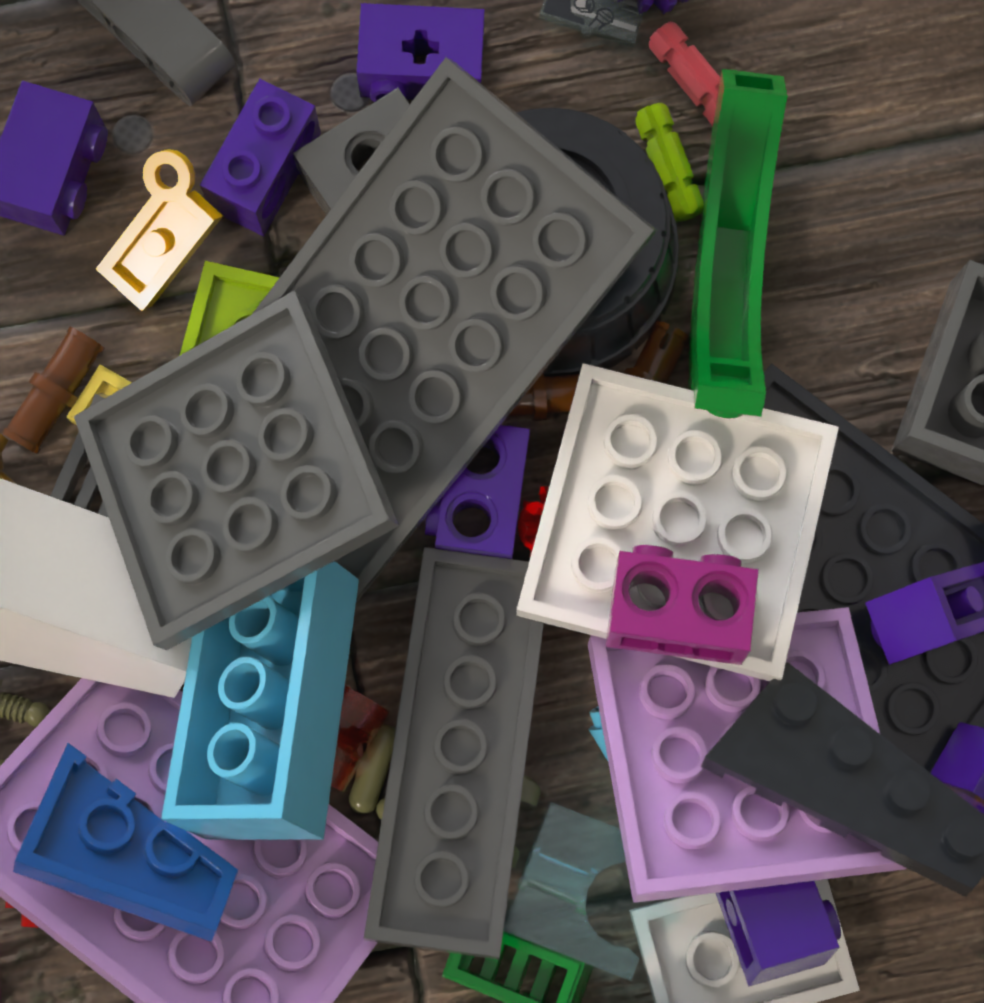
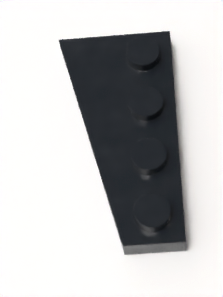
[700,662,984,897]

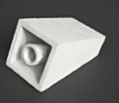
[0,478,192,698]

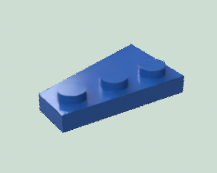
[13,743,238,942]

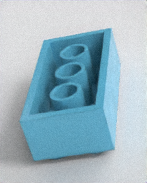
[161,561,359,840]

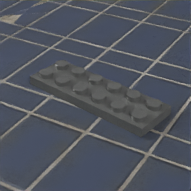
[364,547,544,960]

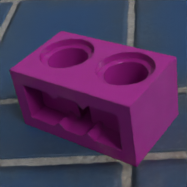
[605,545,759,665]

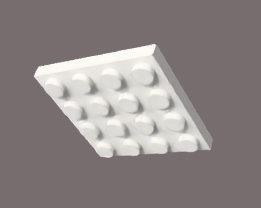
[516,363,839,681]

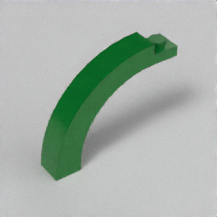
[688,69,788,419]

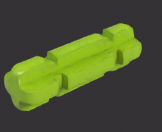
[635,103,704,222]

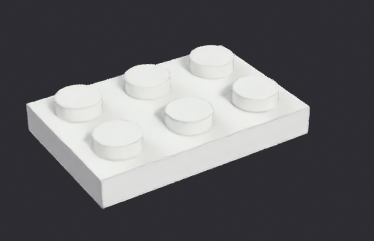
[629,879,860,1003]

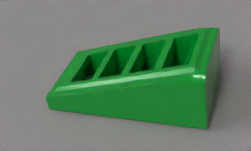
[442,928,594,1003]

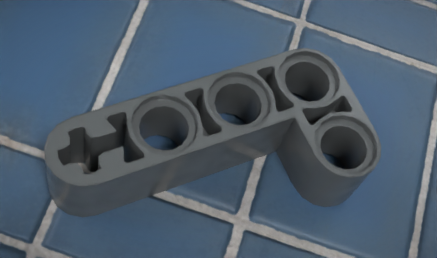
[77,0,236,106]

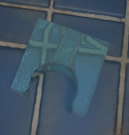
[503,802,639,981]

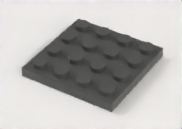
[74,290,399,650]

